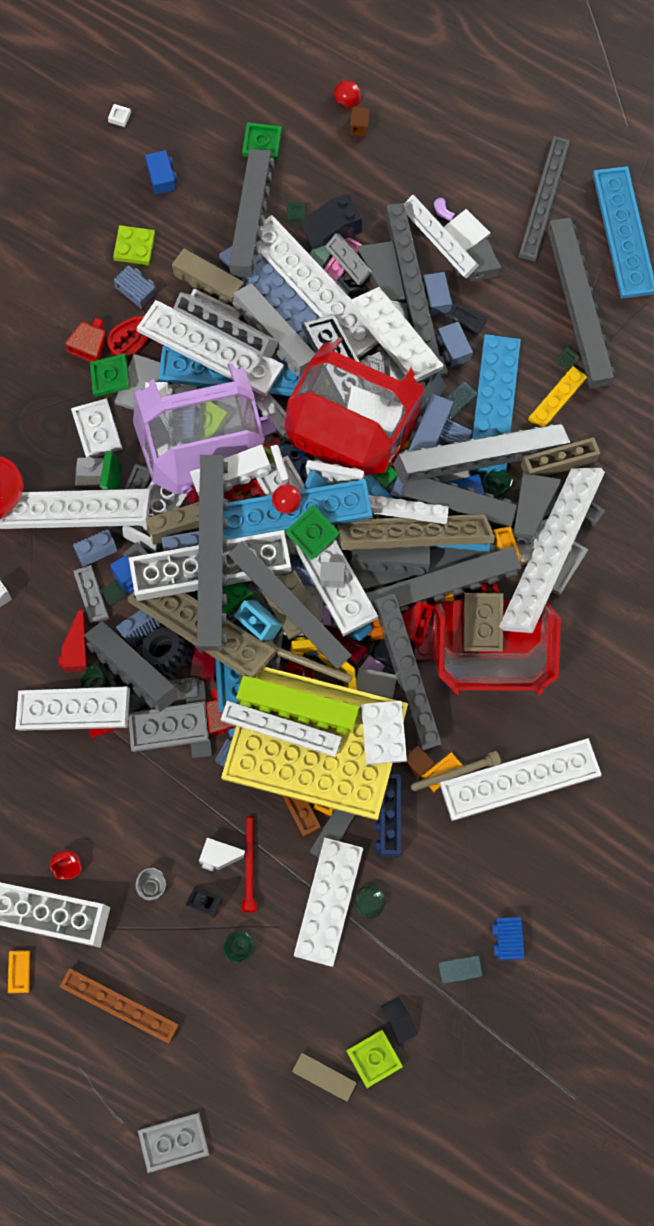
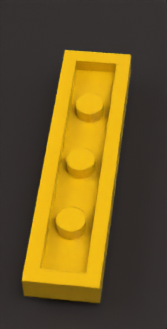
[528,366,587,428]

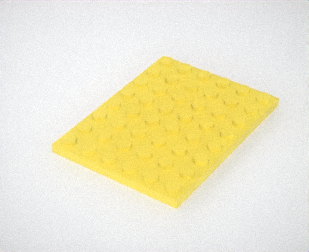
[221,667,408,820]

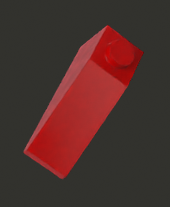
[58,610,88,672]

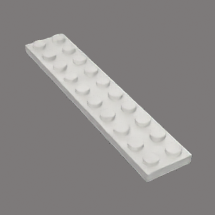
[258,215,379,358]
[256,456,378,636]
[499,468,605,633]

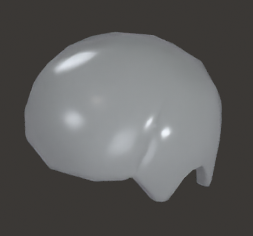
[135,868,166,901]

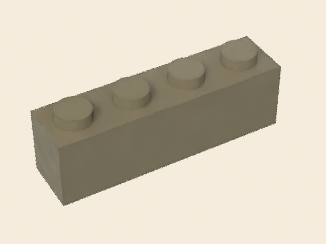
[172,249,244,307]
[521,437,600,477]
[146,502,199,545]

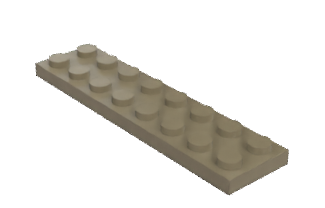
[335,514,495,550]
[128,592,276,678]

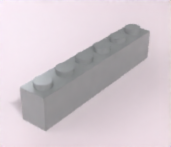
[232,283,315,378]
[173,292,279,358]

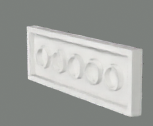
[349,287,444,382]
[15,687,130,731]
[294,838,363,967]

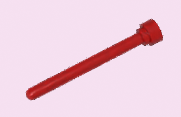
[241,816,257,913]

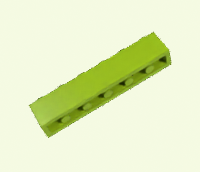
[236,675,360,735]

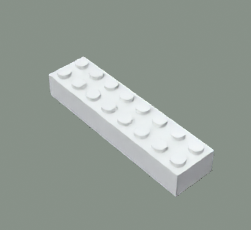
[129,530,291,601]

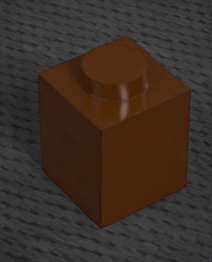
[349,107,370,137]
[402,746,434,780]

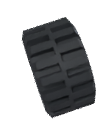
[139,625,193,679]

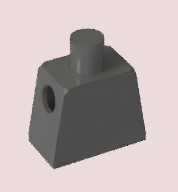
[455,239,501,281]

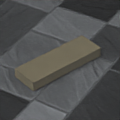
[292,1053,356,1102]

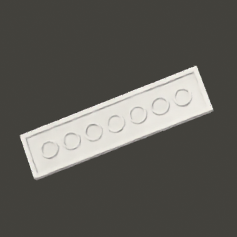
[137,300,284,397]
[0,489,152,529]
[440,738,601,821]

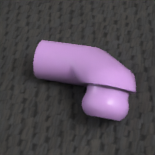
[434,198,455,221]

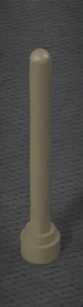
[264,640,352,683]
[411,751,501,791]

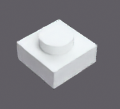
[108,104,131,127]

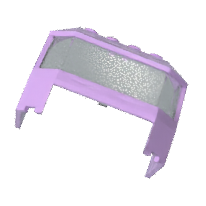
[133,363,265,494]

